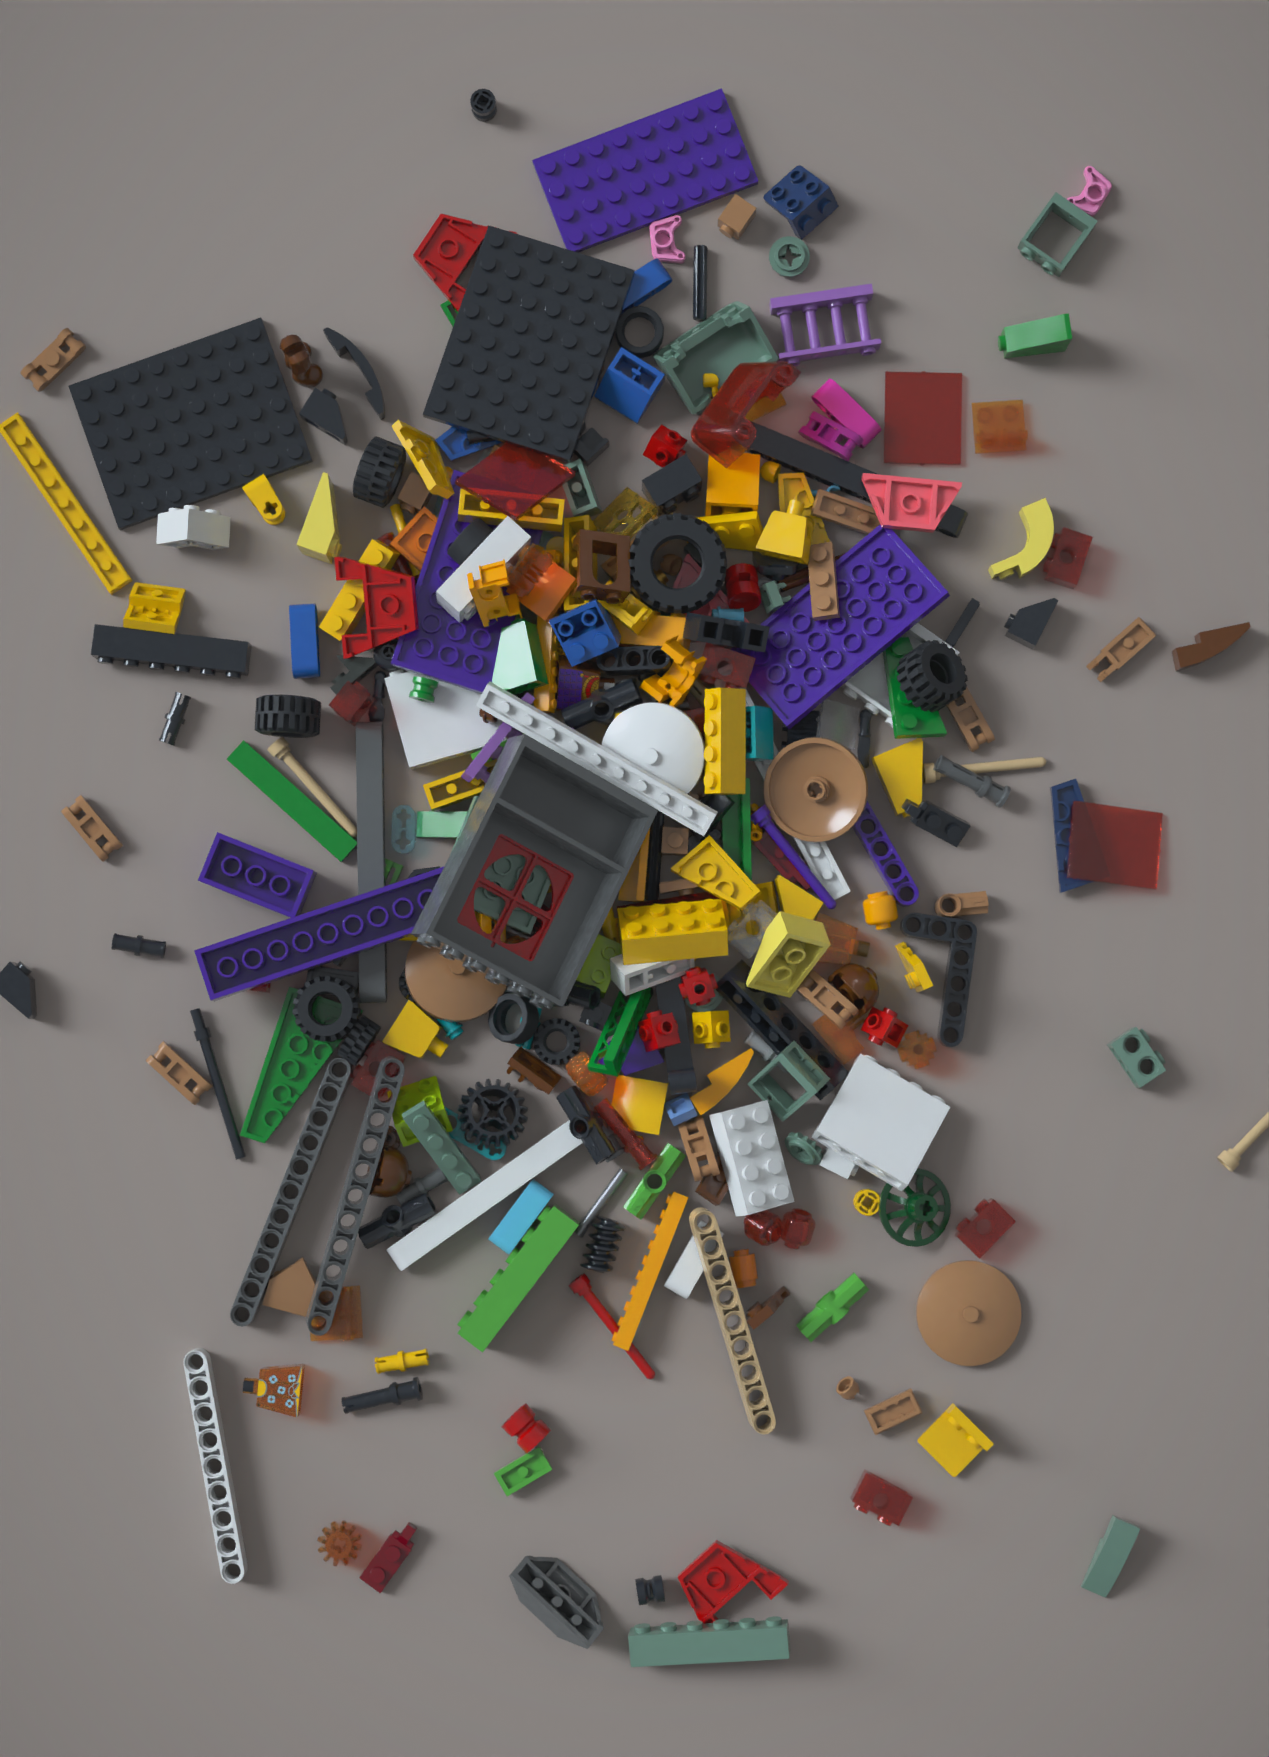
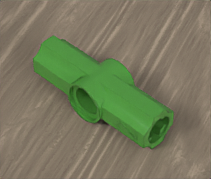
[623,1143,686,1220]
[796,1272,869,1342]

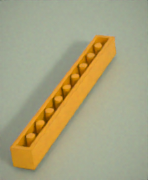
[534,550,563,713]
[611,1191,688,1351]

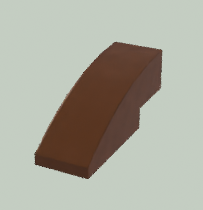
[1172,622,1251,671]

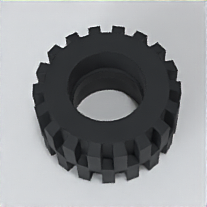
[353,436,407,508]
[897,640,968,712]
[254,695,321,738]
[292,976,361,1042]

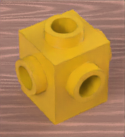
[692,1010,731,1049]

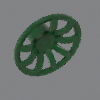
[879,1168,951,1247]

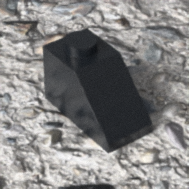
[299,388,348,445]
[1004,598,1059,649]
[0,961,37,1019]

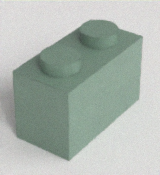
[557,459,603,517]

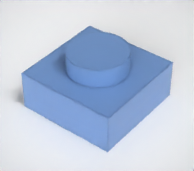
[664,1093,698,1126]

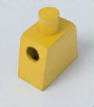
[756,500,813,565]
[382,1000,449,1059]

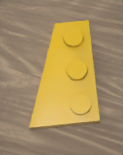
[392,420,454,500]
[778,473,831,545]
[687,511,764,551]
[670,835,761,911]
[895,942,933,993]

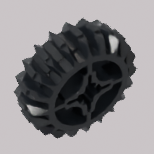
[457,1079,528,1149]

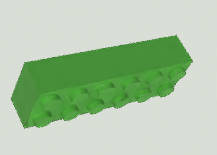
[457,1204,580,1353]

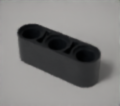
[596,646,674,676]

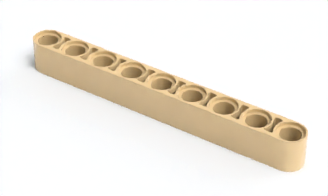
[689,1207,776,1435]

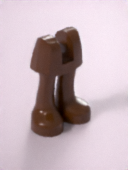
[280,334,323,388]

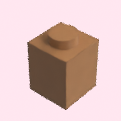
[717,194,757,240]
[397,471,433,515]
[661,827,689,856]

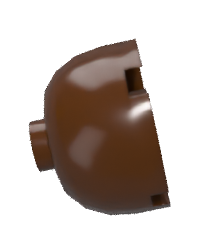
[828,963,879,1016]
[367,1145,412,1198]

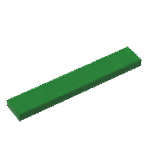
[227,740,357,863]

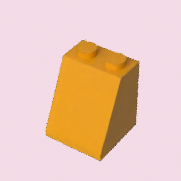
[705,451,760,516]

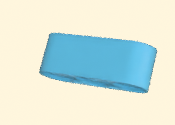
[488,1179,554,1255]

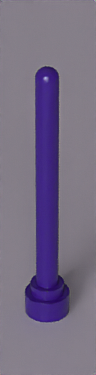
[751,805,837,910]

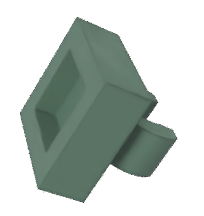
[760,580,791,614]

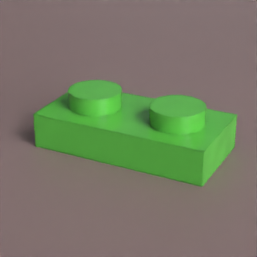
[494,1446,553,1496]

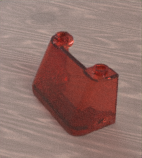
[691,361,801,468]

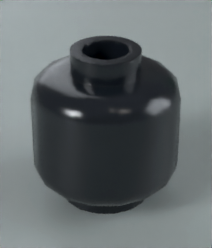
[373,638,401,672]

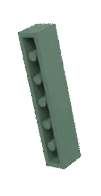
[628,1616,791,1667]

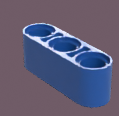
[621,258,673,314]
[289,603,320,679]

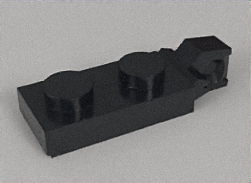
[901,799,971,847]

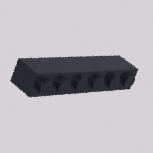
[91,624,252,679]

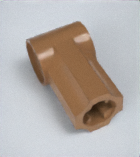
[934,891,989,918]

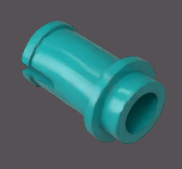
[434,1017,464,1040]

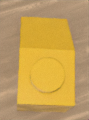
[774,875,824,920]

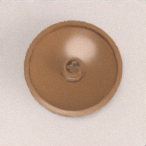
[764,737,868,842]
[405,931,506,1022]
[916,1260,1022,1366]

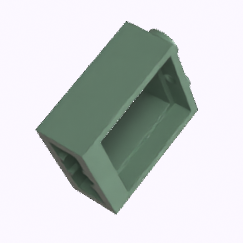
[1018,192,1098,277]
[747,1041,830,1122]

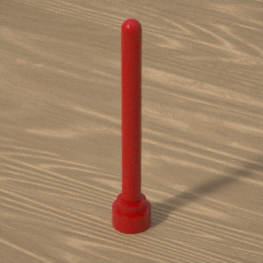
[568,1273,655,1380]

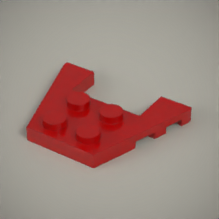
[413,214,518,311]
[334,556,419,659]
[678,1540,789,1624]

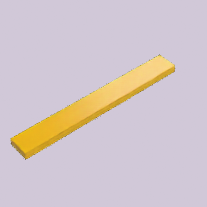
[0,412,133,595]

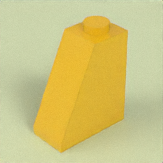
[871,738,923,818]

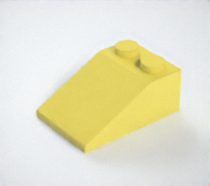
[297,472,342,564]
[746,911,831,998]

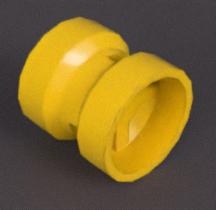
[853,1189,880,1216]

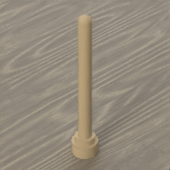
[267,736,357,837]
[922,757,1046,784]
[1217,1112,1269,1172]

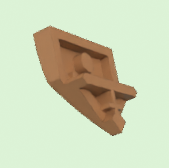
[262,1257,320,1317]

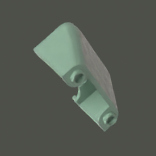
[653,301,779,415]

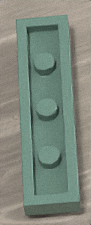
[402,1100,481,1195]

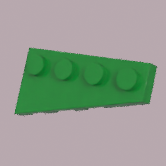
[883,637,947,739]

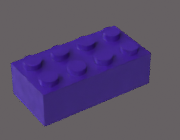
[198,832,317,918]

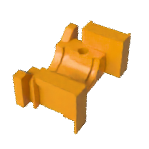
[467,559,522,627]
[640,635,707,707]

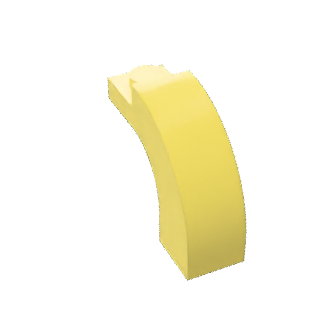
[988,498,1054,580]

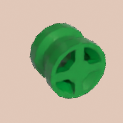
[409,676,439,703]

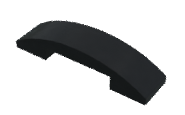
[323,327,385,420]

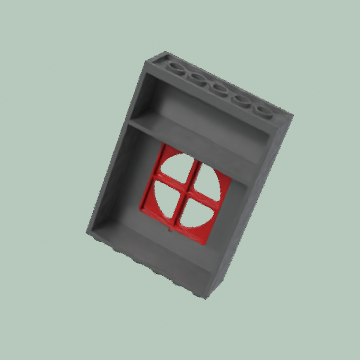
[411,734,658,1009]

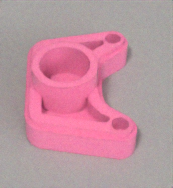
[1067,166,1112,217]
[650,215,686,264]

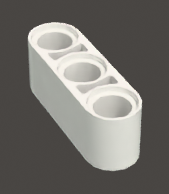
[664,1220,724,1299]

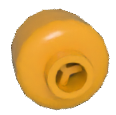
[863,891,898,930]

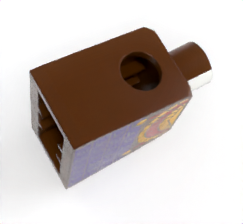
[555,655,615,711]

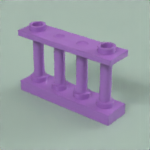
[769,283,881,367]
[461,692,575,783]

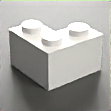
[156,505,231,550]

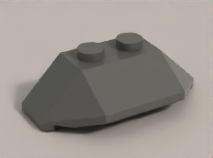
[509,1556,604,1649]

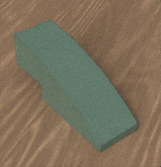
[1081,1515,1140,1598]

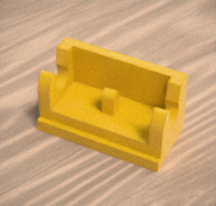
[598,580,655,635]

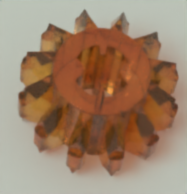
[565,1052,608,1096]
[317,1520,362,1566]

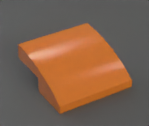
[506,549,577,622]

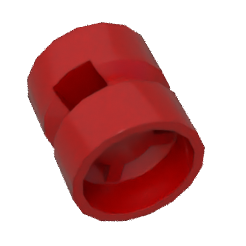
[725,563,761,612]
[501,1403,551,1454]

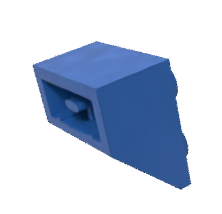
[594,347,665,424]
[549,599,621,667]

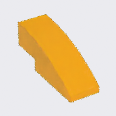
[690,1048,754,1116]

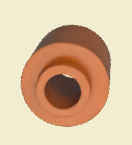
[729,1249,758,1288]

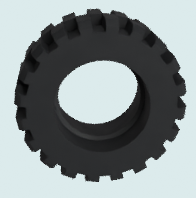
[628,513,727,614]

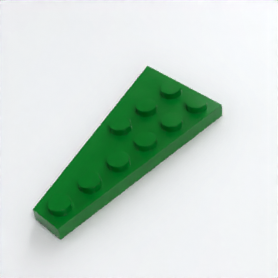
[240,987,364,1143]

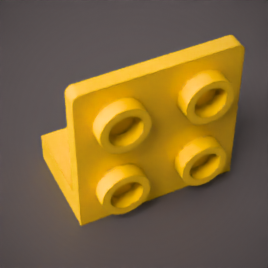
[917,1403,994,1477]

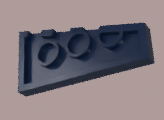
[1050,779,1110,893]

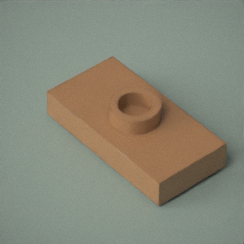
[659,879,700,896]
[863,1388,922,1435]

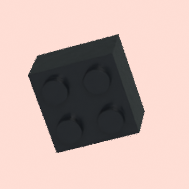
[642,454,702,517]

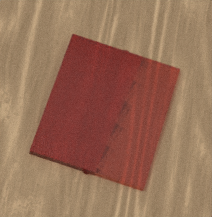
[884,371,962,466]
[455,443,575,521]
[1067,801,1163,890]

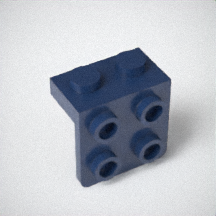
[763,165,839,240]

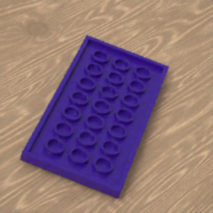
[532,88,759,252]
[391,470,543,694]
[725,525,950,729]

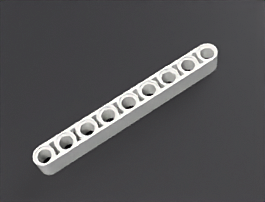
[386,1120,583,1271]
[184,1348,248,1584]

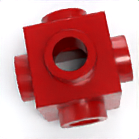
[643,424,688,467]
[678,966,718,1006]
[861,1007,909,1048]
[638,1010,681,1053]

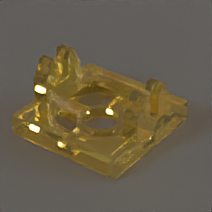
[593,487,658,539]

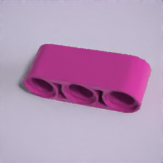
[811,378,882,449]

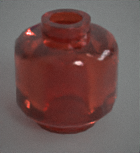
[778,1208,816,1249]
[744,1210,783,1246]

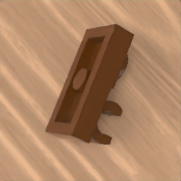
[507,1047,562,1095]
[695,1151,729,1206]

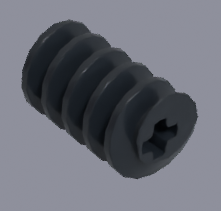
[580,1215,625,1273]

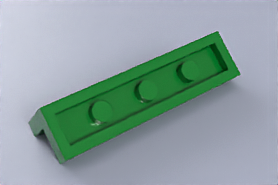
[721,777,752,881]
[587,987,653,1077]

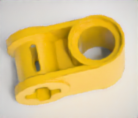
[242,474,286,525]

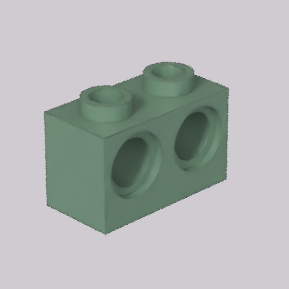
[1107,1027,1166,1088]

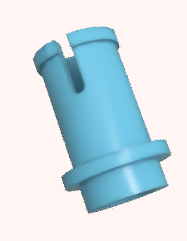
[711,606,744,622]

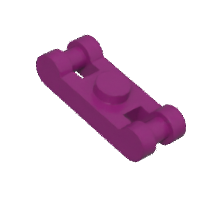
[798,411,863,461]

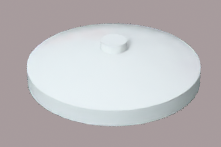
[602,702,705,794]

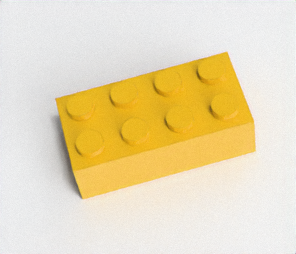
[617,899,728,965]

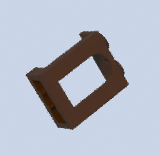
[572,529,630,604]

